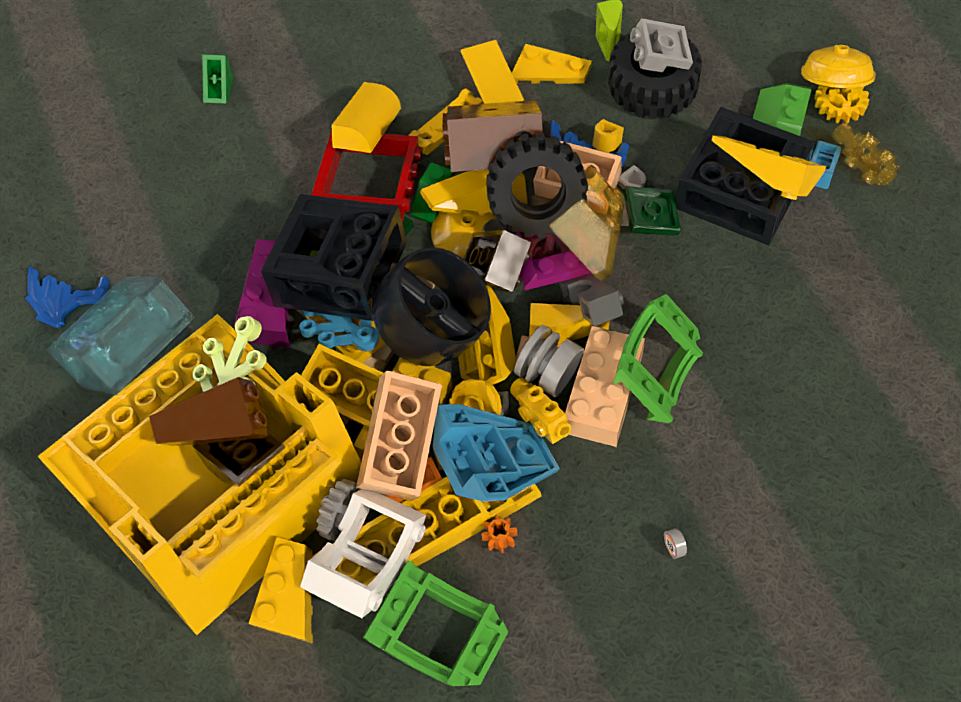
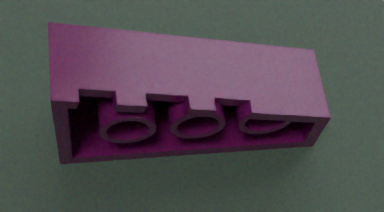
[234,239,291,348]

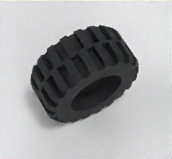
[608,33,702,119]
[486,133,588,239]

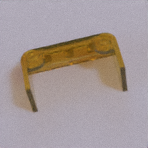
[549,165,625,281]

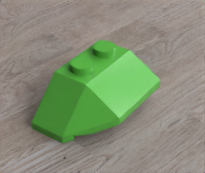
[753,83,812,136]

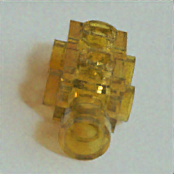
[832,123,900,186]

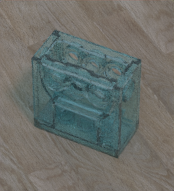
[46,276,195,395]

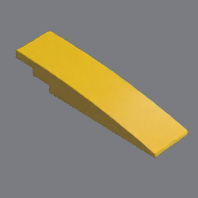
[312,477,541,586]

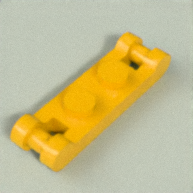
[409,88,484,155]

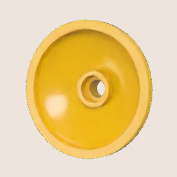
[431,210,506,259]

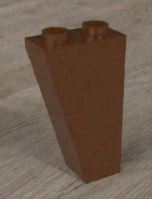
[149,377,268,446]

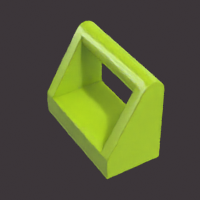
[596,0,623,62]

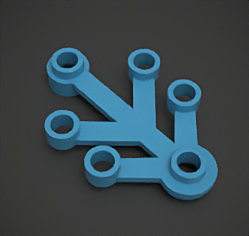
[299,311,380,351]

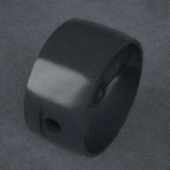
[372,247,491,367]

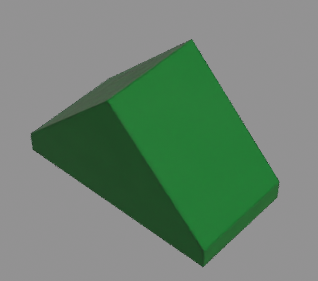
[202,54,233,103]

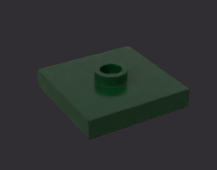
[623,186,681,236]

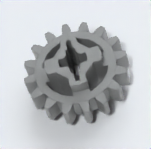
[316,478,361,541]

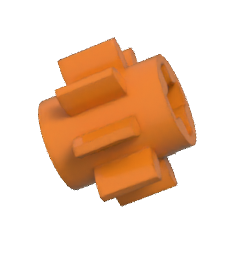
[481,515,517,554]

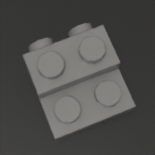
[630,18,693,72]

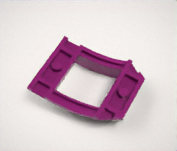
[507,218,601,290]

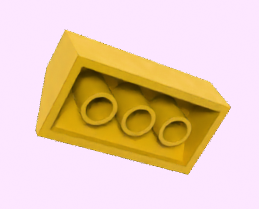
[301,344,384,428]

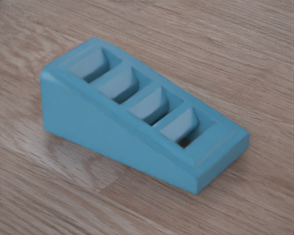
[811,140,842,189]

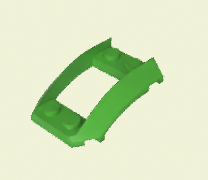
[613,294,703,423]
[363,560,508,686]

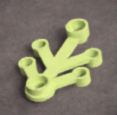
[193,316,266,392]

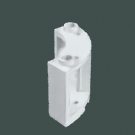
[300,489,426,618]

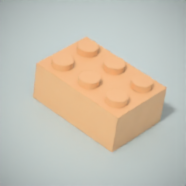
[533,141,621,214]

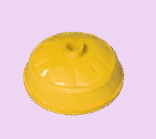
[801,45,876,88]

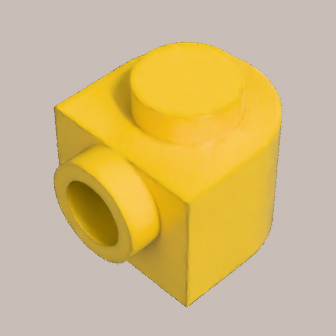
[593,119,624,153]

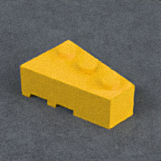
[249,537,313,643]

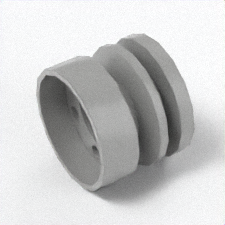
[514,325,584,398]

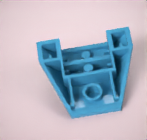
[433,404,560,502]

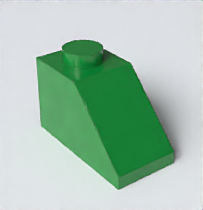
[411,163,454,224]

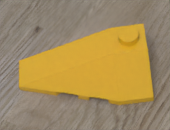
[712,136,826,200]
[420,169,528,216]

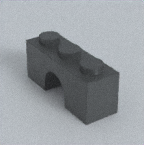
[559,273,624,326]

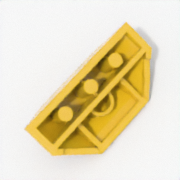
[458,285,516,385]

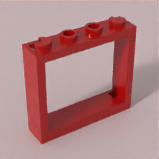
[311,130,423,223]

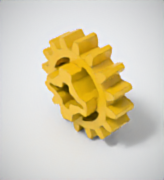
[814,85,869,124]

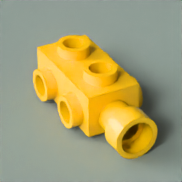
[510,377,572,444]

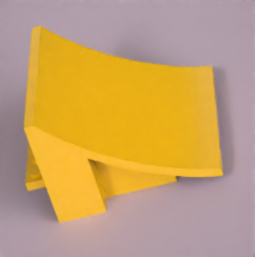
[38,314,361,635]

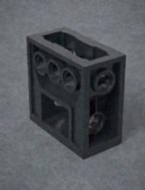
[676,107,815,246]
[261,194,407,321]

